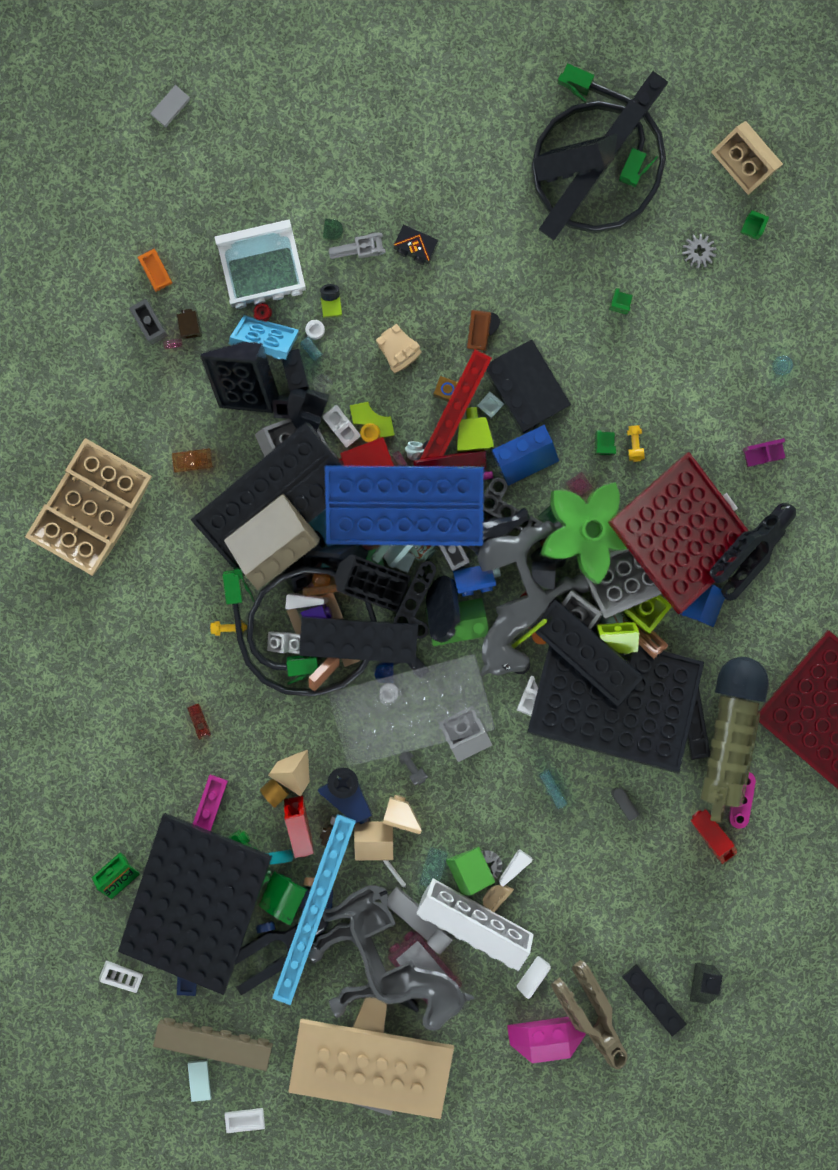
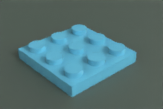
[229,315,299,359]

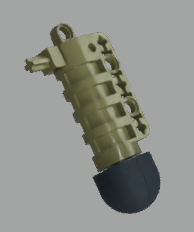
[700,657,769,823]

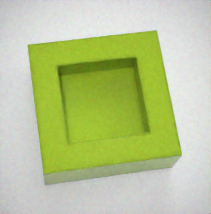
[321,296,342,318]

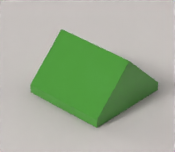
[446,847,495,895]

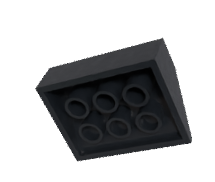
[485,340,571,434]
[200,342,279,413]

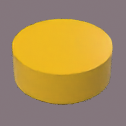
[360,423,380,442]

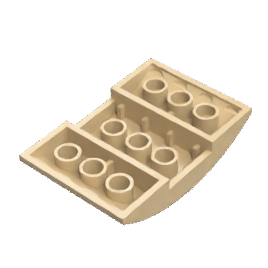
[25,438,152,576]

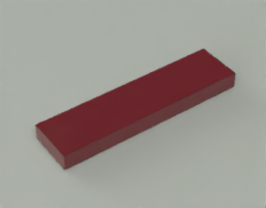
[413,449,486,470]

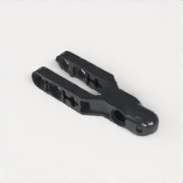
[710,503,796,601]
[235,917,329,995]

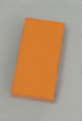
[138,249,172,292]

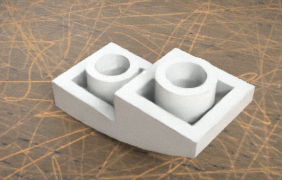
[267,631,301,654]

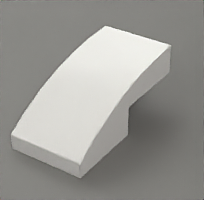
[322,405,361,448]

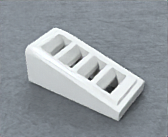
[285,592,328,610]
[499,849,533,886]
[99,961,143,993]

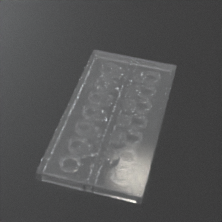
[328,654,496,767]

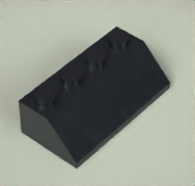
[532,133,617,183]

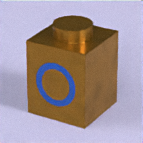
[433,376,458,402]

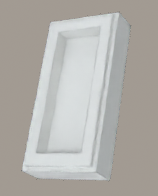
[224,1108,265,1133]

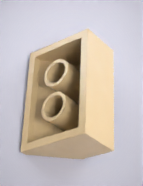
[711,121,783,195]

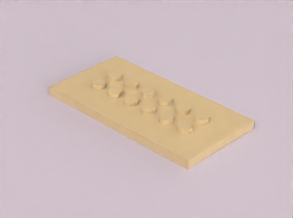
[288,1019,454,1119]

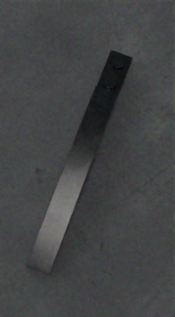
[539,71,668,241]

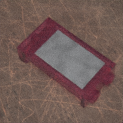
[388,930,462,1004]

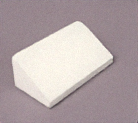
[517,956,551,999]

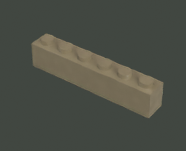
[153,1018,273,1071]

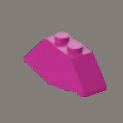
[507,1017,586,1063]

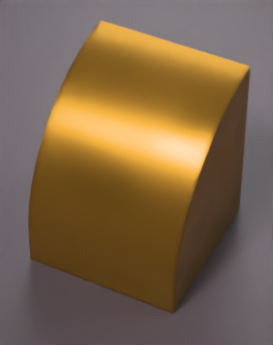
[260,778,290,808]

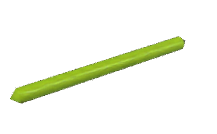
[511,619,547,649]

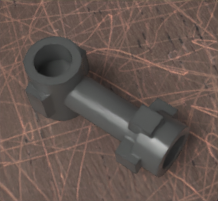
[398,750,428,786]

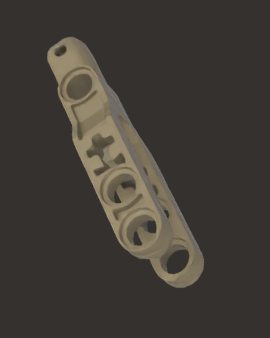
[551,960,627,1069]

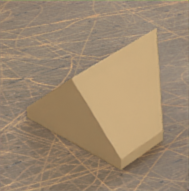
[268,750,310,796]

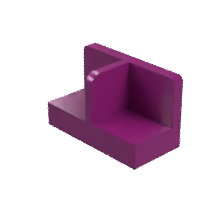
[743,438,786,467]

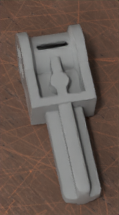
[329,233,386,259]

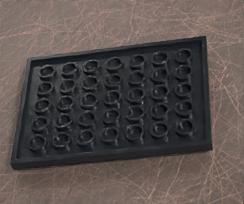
[527,633,704,774]
[118,813,273,995]

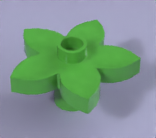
[541,482,627,584]

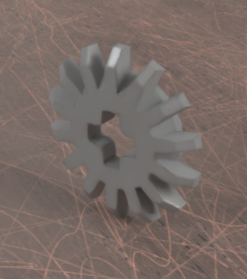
[682,234,717,268]

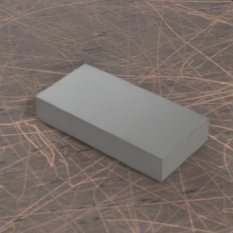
[150,85,191,128]

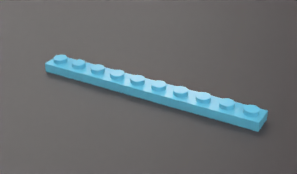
[272,814,356,1005]

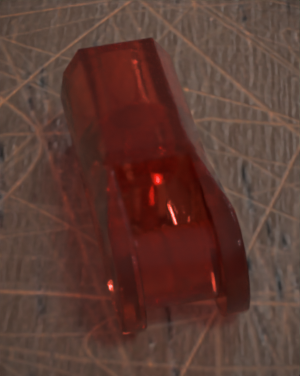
[187,703,211,740]

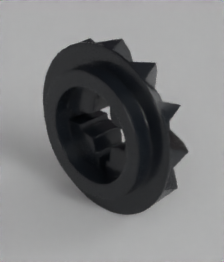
[327,767,358,799]

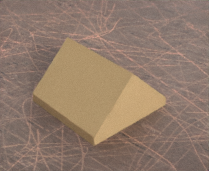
[354,821,394,861]

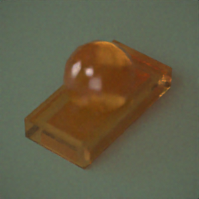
[172,448,213,473]
[302,573,338,596]

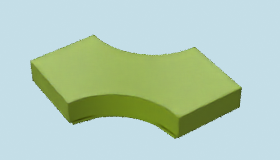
[349,402,395,439]

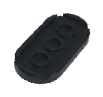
[426,575,460,643]

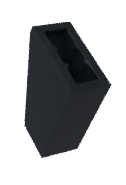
[690,963,723,1004]

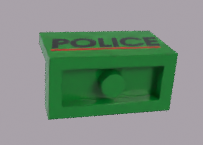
[91,852,140,900]

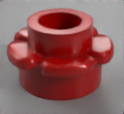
[253,303,272,322]

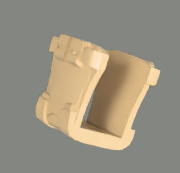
[376,324,422,374]

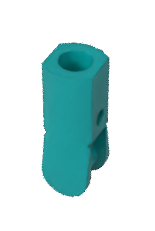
[267,850,293,865]

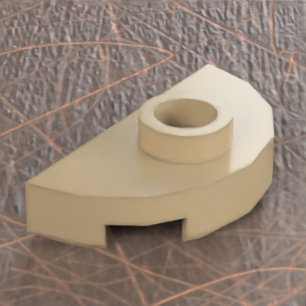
[483,884,514,912]

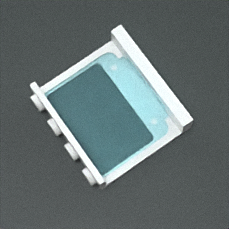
[215,220,306,309]

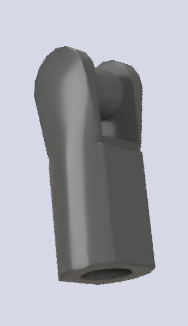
[611,788,640,821]

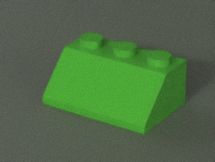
[426,598,489,646]

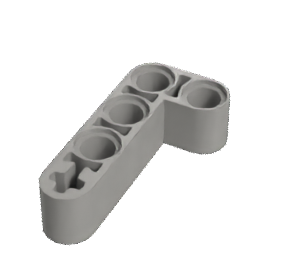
[388,886,453,954]

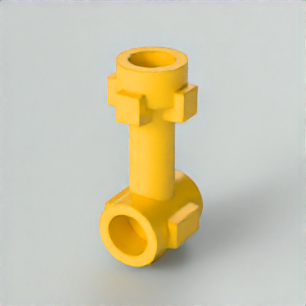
[627,425,645,462]
[210,620,248,636]

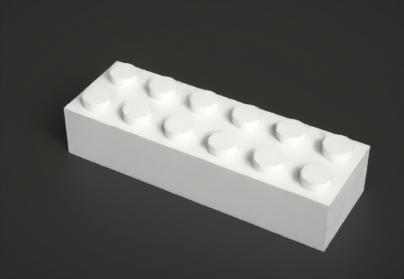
[416,878,534,971]

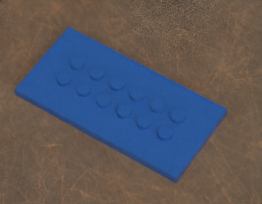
[325,466,484,546]

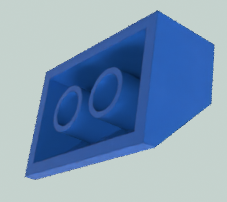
[491,425,559,486]

